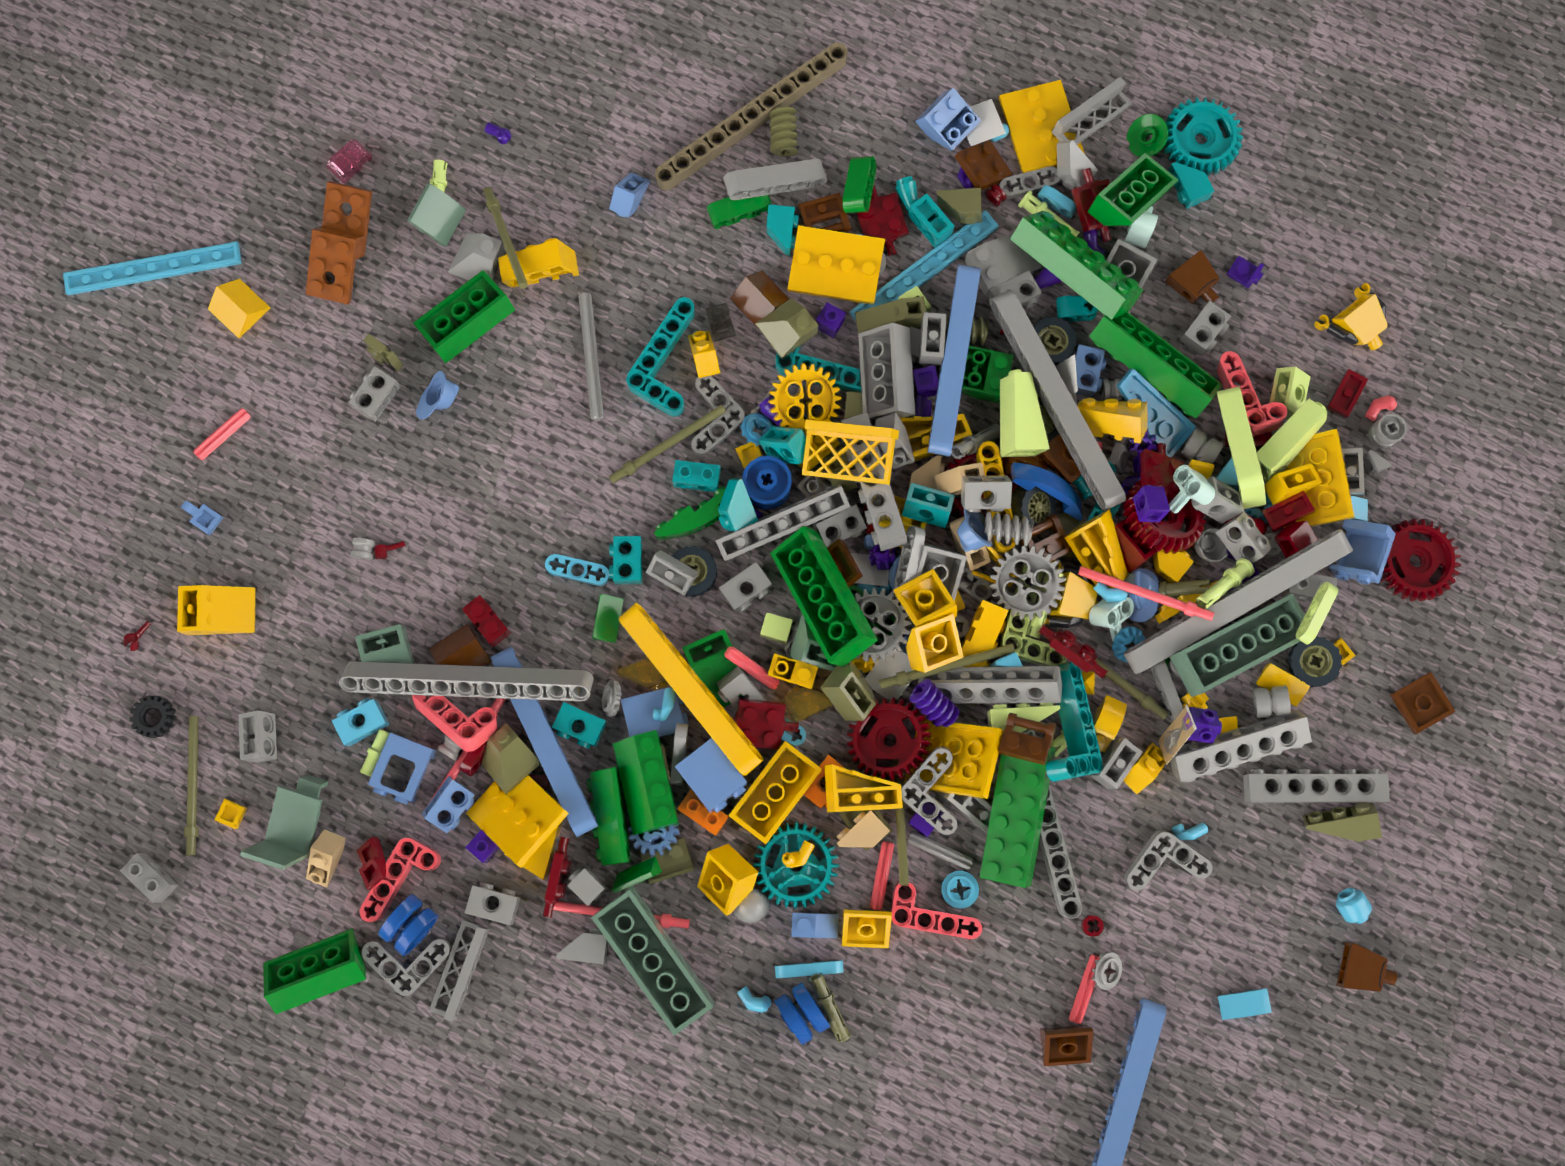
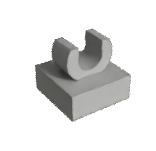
[1105,443,1130,473]

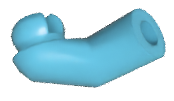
[857,583,892,596]

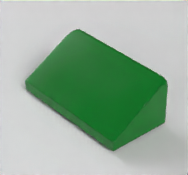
[592,594,624,643]
[612,857,662,893]

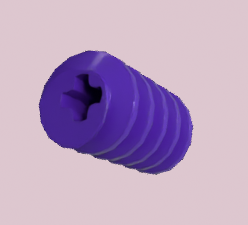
[909,679,959,727]

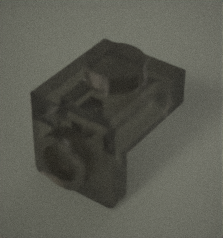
[706,303,736,342]

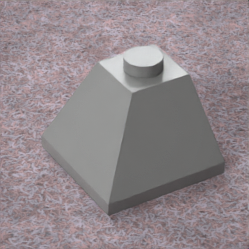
[448,233,506,281]

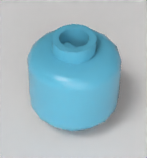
[1336,887,1372,924]

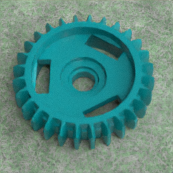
[1164,97,1243,177]
[753,822,839,909]

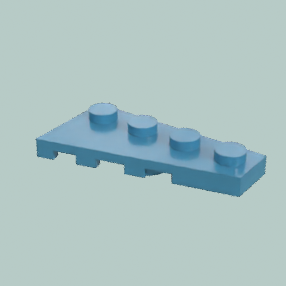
[1116,369,1196,458]

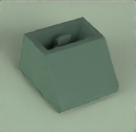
[789,614,837,671]
[355,624,415,664]

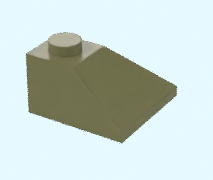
[755,298,818,359]
[481,723,541,794]

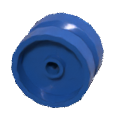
[742,456,792,510]
[378,894,439,956]
[774,982,831,1045]

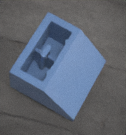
[915,88,981,151]

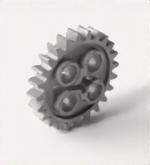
[990,545,1066,620]
[855,588,913,663]

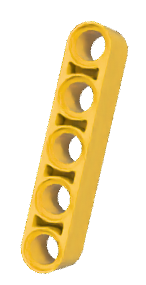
[976,441,1015,554]

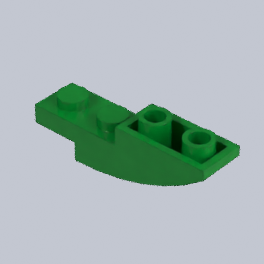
[654,486,726,540]

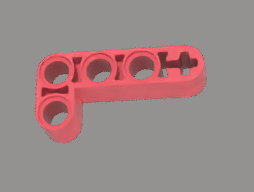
[1217,351,1287,436]
[412,695,498,752]
[360,838,441,922]
[890,883,982,939]

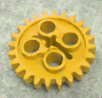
[768,363,841,436]

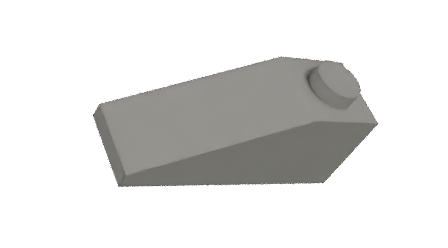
[934,791,992,833]

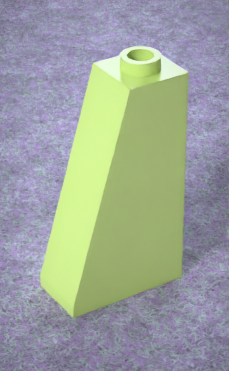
[1000,369,1050,457]
[1257,398,1327,483]

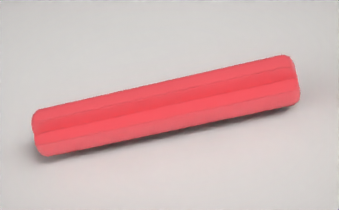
[193,408,251,460]
[724,647,780,690]
[870,841,894,911]
[1069,955,1099,1024]

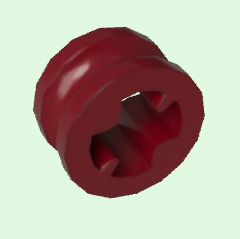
[985,184,1007,207]
[1081,915,1104,937]

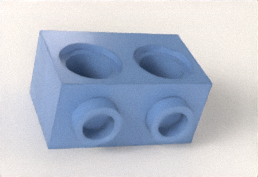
[1075,345,1107,398]
[422,776,475,833]

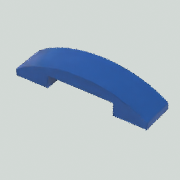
[1011,463,1083,521]

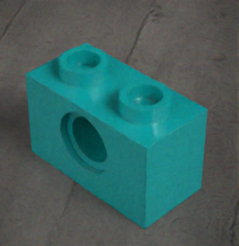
[902,483,955,528]
[552,702,608,749]

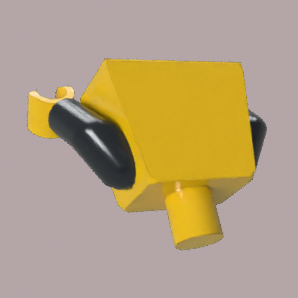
[1314,283,1387,350]
[1044,559,1099,628]

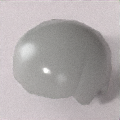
[1194,528,1228,562]
[733,887,770,923]

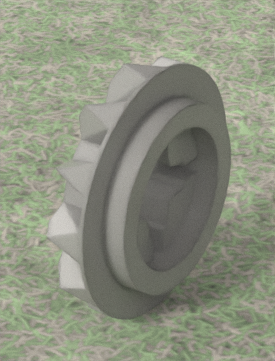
[602,680,622,717]
[1092,951,1122,990]

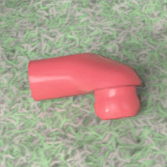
[1365,395,1397,421]

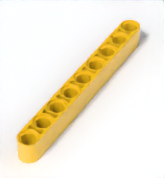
[619,603,763,776]

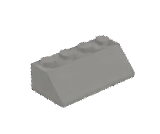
[858,323,915,420]

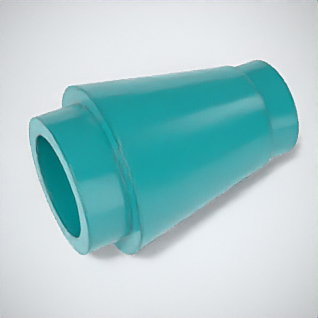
[895,176,918,211]

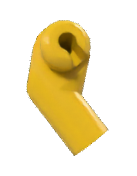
[782,840,814,868]

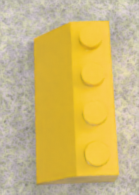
[729,741,822,844]

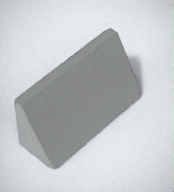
[646,550,698,596]

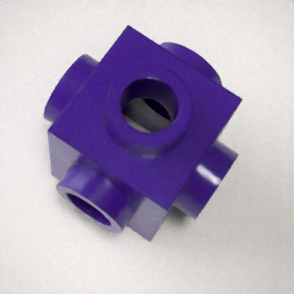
[1188,707,1222,743]

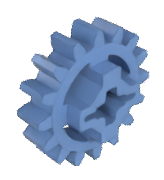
[628,824,680,857]

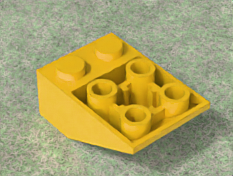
[177,585,256,635]

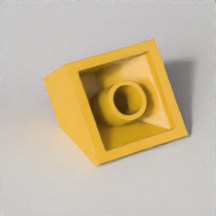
[893,569,957,627]

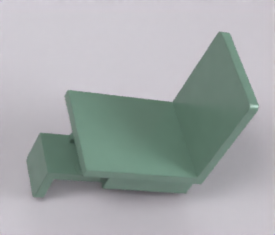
[240,775,328,870]

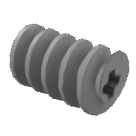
[983,511,1034,546]

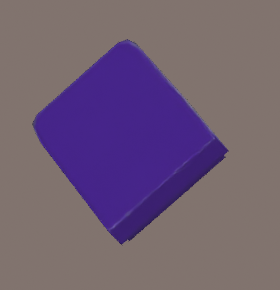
[915,395,932,417]

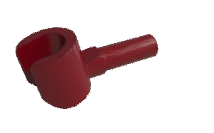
[374,541,406,559]
[123,621,151,651]

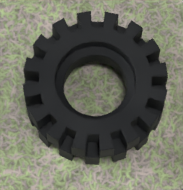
[129,695,177,738]

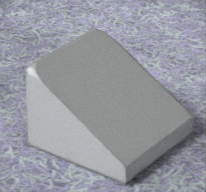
[1363,450,1392,476]

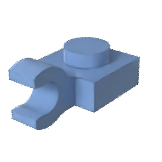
[181,500,223,536]

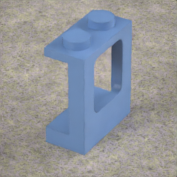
[368,733,437,805]

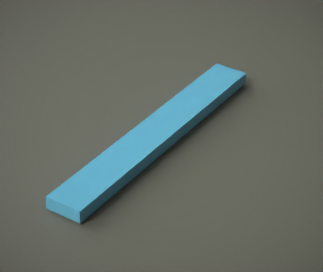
[849,210,999,321]
[63,241,242,295]

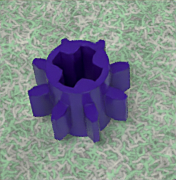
[1129,428,1157,456]
[869,544,897,570]

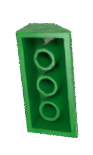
[1088,153,1178,226]
[413,270,515,364]
[613,730,679,835]
[587,767,631,866]
[263,928,366,1014]

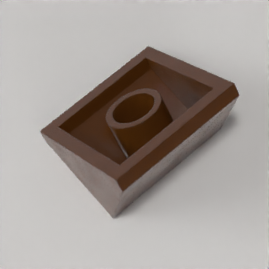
[730,270,789,330]
[429,624,492,666]
[1040,1025,1093,1066]

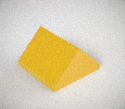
[208,279,270,338]
[842,909,892,948]

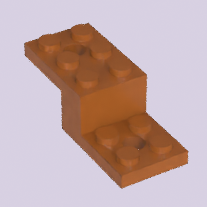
[305,181,372,304]

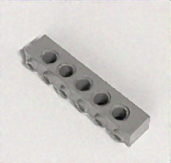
[841,413,907,551]
[715,483,850,561]
[918,666,1062,704]
[1170,710,1312,782]
[1243,769,1390,803]

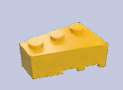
[1077,398,1148,444]

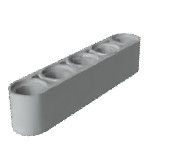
[723,159,827,200]

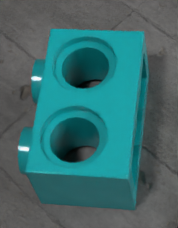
[908,193,954,248]
[758,426,812,464]
[672,460,721,492]
[609,536,642,585]

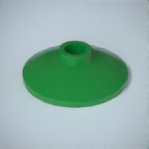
[1127,114,1168,157]

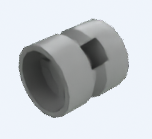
[1368,413,1407,449]
[1181,428,1223,464]
[1253,685,1291,718]

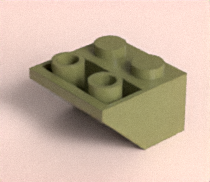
[820,661,876,721]

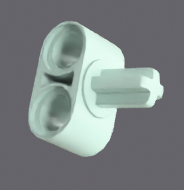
[1124,206,1158,249]
[1169,465,1215,513]
[1089,597,1134,641]

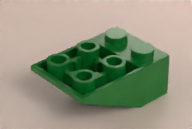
[961,346,1013,404]
[682,629,745,708]

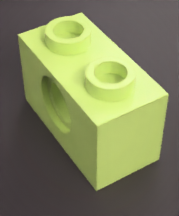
[1270,367,1311,419]

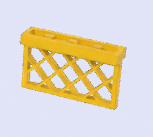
[802,420,899,485]

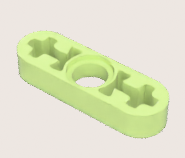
[1296,581,1338,644]

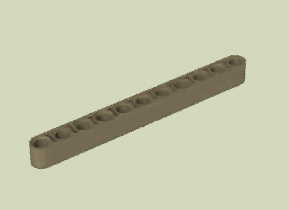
[655,42,847,191]

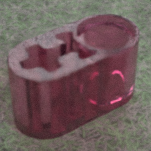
[326,139,372,183]

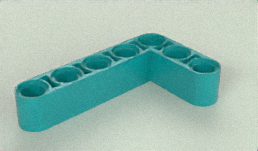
[626,297,695,417]
[775,346,862,393]
[1046,662,1103,782]

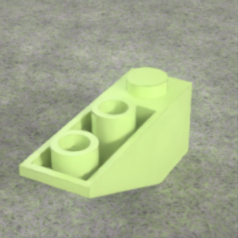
[987,703,1060,734]

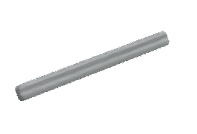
[578,293,604,420]

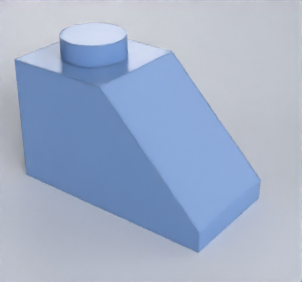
[609,172,651,218]
[791,912,839,938]

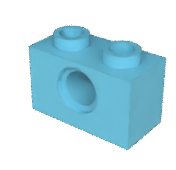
[332,698,390,747]

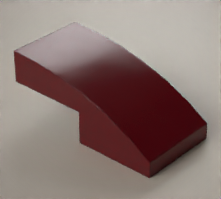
[356,837,386,890]

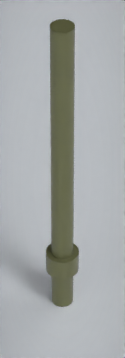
[483,187,528,289]
[609,404,726,484]
[1056,629,1169,720]
[879,644,1015,689]
[184,716,199,856]
[890,760,909,886]

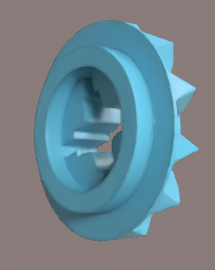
[941,871,979,909]

